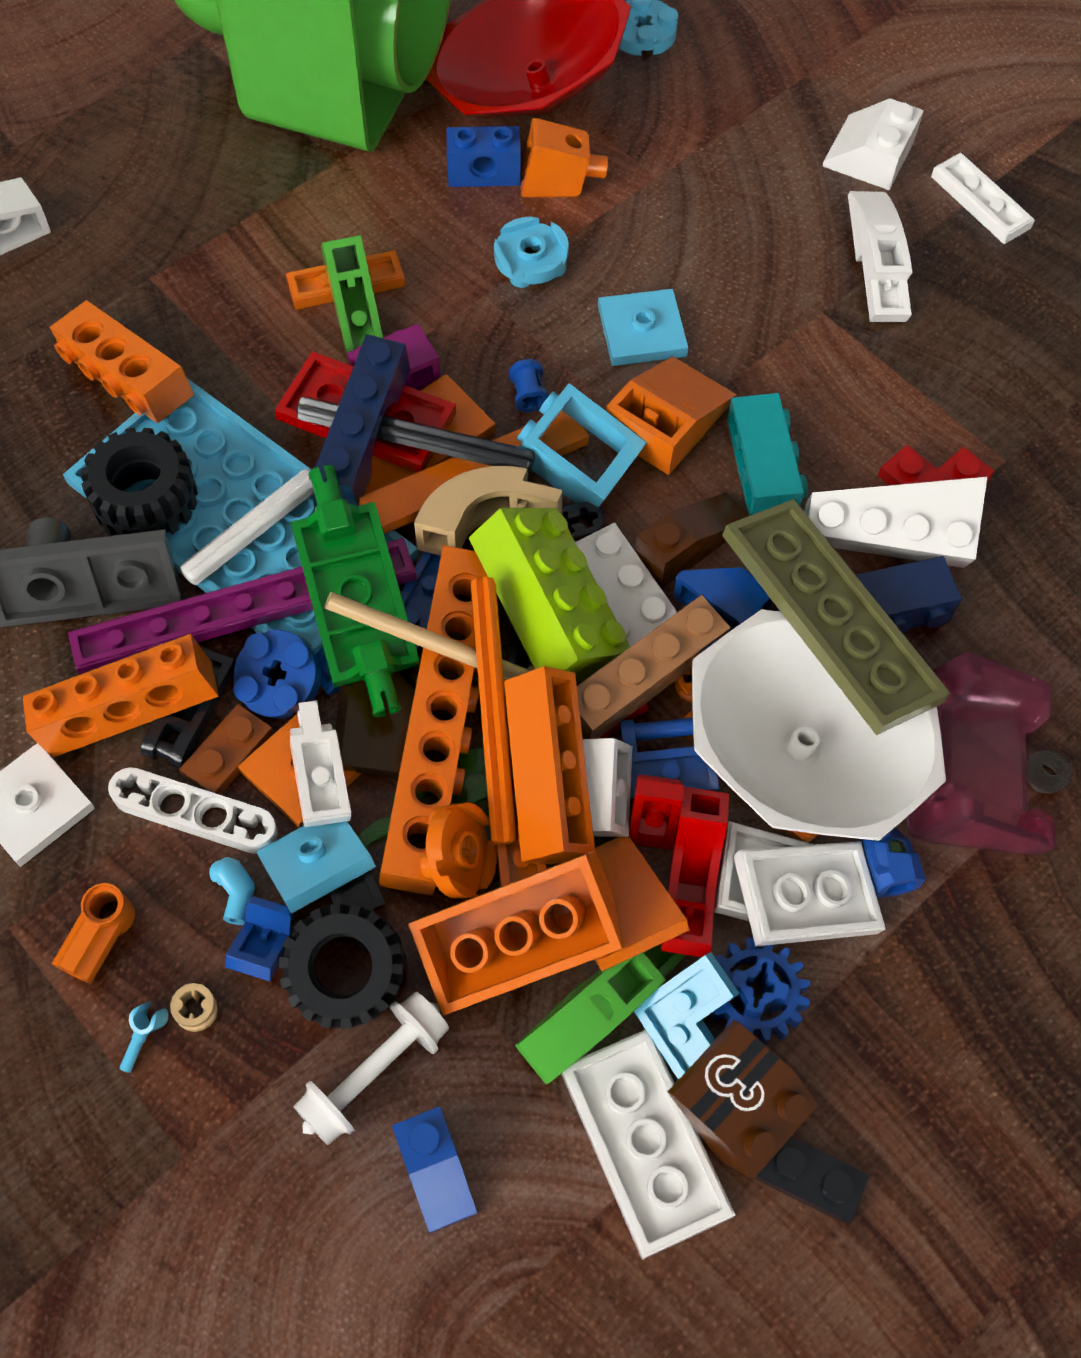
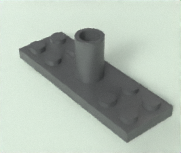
[0,517,183,628]

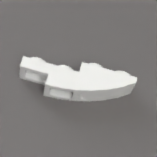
[848,191,913,322]

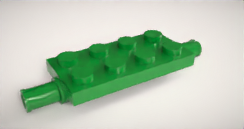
[290,465,420,717]

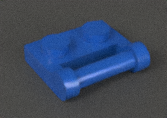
[620,717,719,800]

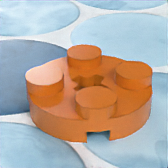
[420,802,497,899]

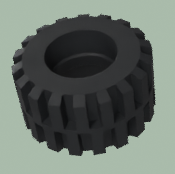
[81,427,198,536]
[279,904,406,1029]

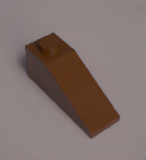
[635,492,750,589]

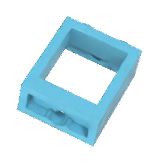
[516,383,647,507]

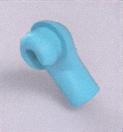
[209,857,255,925]

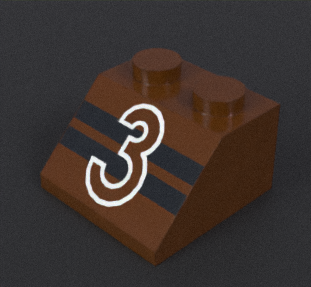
[667,1020,819,1180]

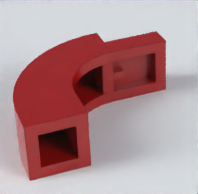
[661,787,729,957]

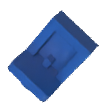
[225,896,294,982]

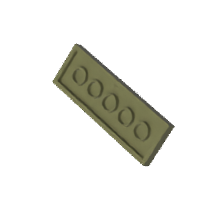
[722,499,951,736]

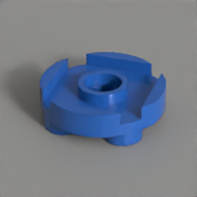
[233,630,322,719]

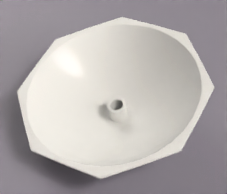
[692,609,946,841]

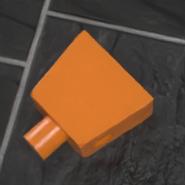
[521,118,608,197]

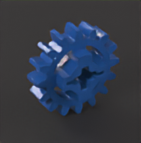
[710,937,810,1045]

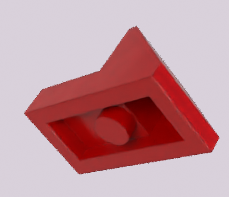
[629,774,684,850]

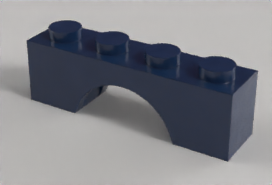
[315,334,410,506]

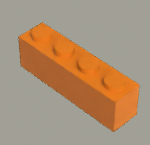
[504,666,595,865]

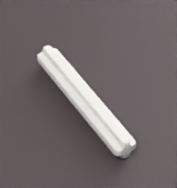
[180,469,314,585]

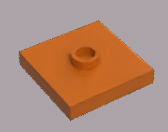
[238,714,362,828]

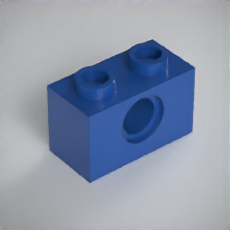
[446,126,521,187]

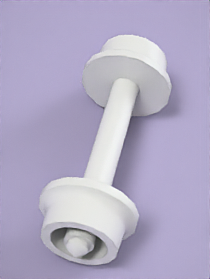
[293,992,449,1145]

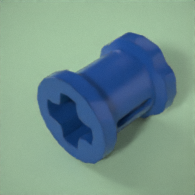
[508,359,549,413]

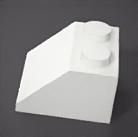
[823,99,924,190]

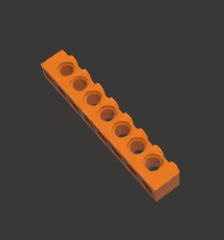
[378,545,488,896]

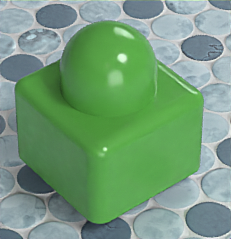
[173,0,451,152]

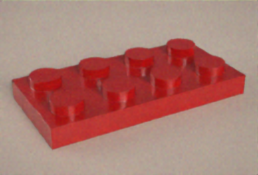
[275,351,456,473]

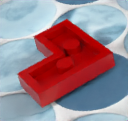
[878,445,994,486]

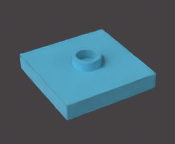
[598,289,688,366]
[256,821,376,913]

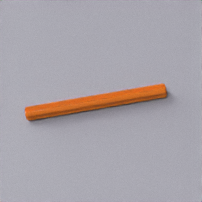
[471,577,517,845]

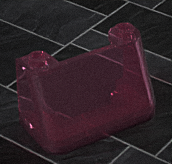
[907,651,1056,855]

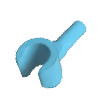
[119,1001,169,1073]

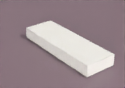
[931,153,1035,244]

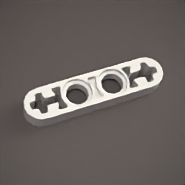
[108,767,278,854]

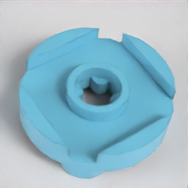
[619,0,678,56]
[494,217,569,288]

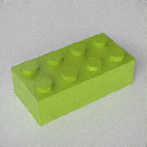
[469,508,630,683]

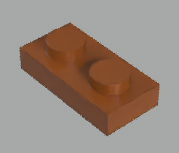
[179,704,274,795]

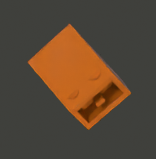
[606,356,737,475]

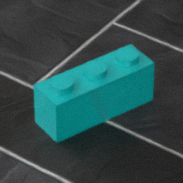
[727,393,808,515]

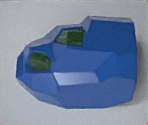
[862,828,926,898]

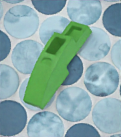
[515,944,686,1084]

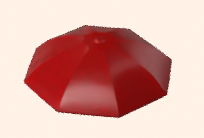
[426,0,631,119]

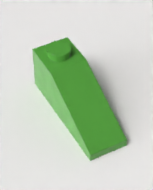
[321,235,383,354]

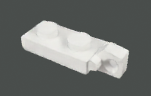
[290,700,351,828]

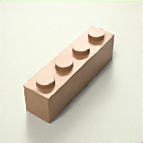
[577,595,730,739]

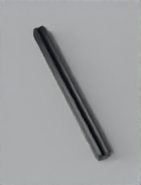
[297,396,535,474]

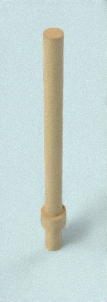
[324,591,535,680]

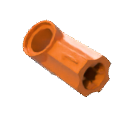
[52,883,135,984]

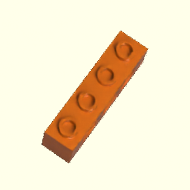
[50,300,194,424]
[23,634,219,758]

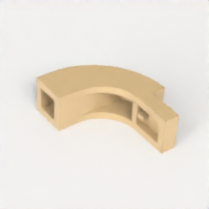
[414,466,563,556]

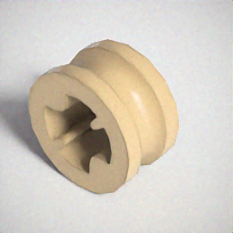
[170,983,218,1032]

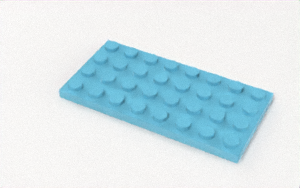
[63,378,419,655]

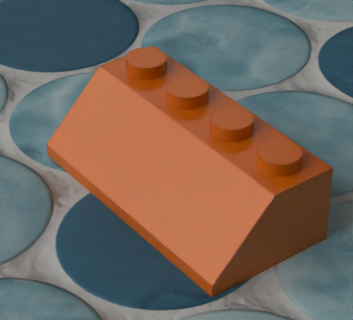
[408,850,624,1016]

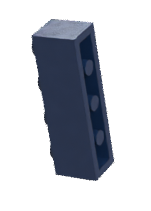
[776,556,962,634]

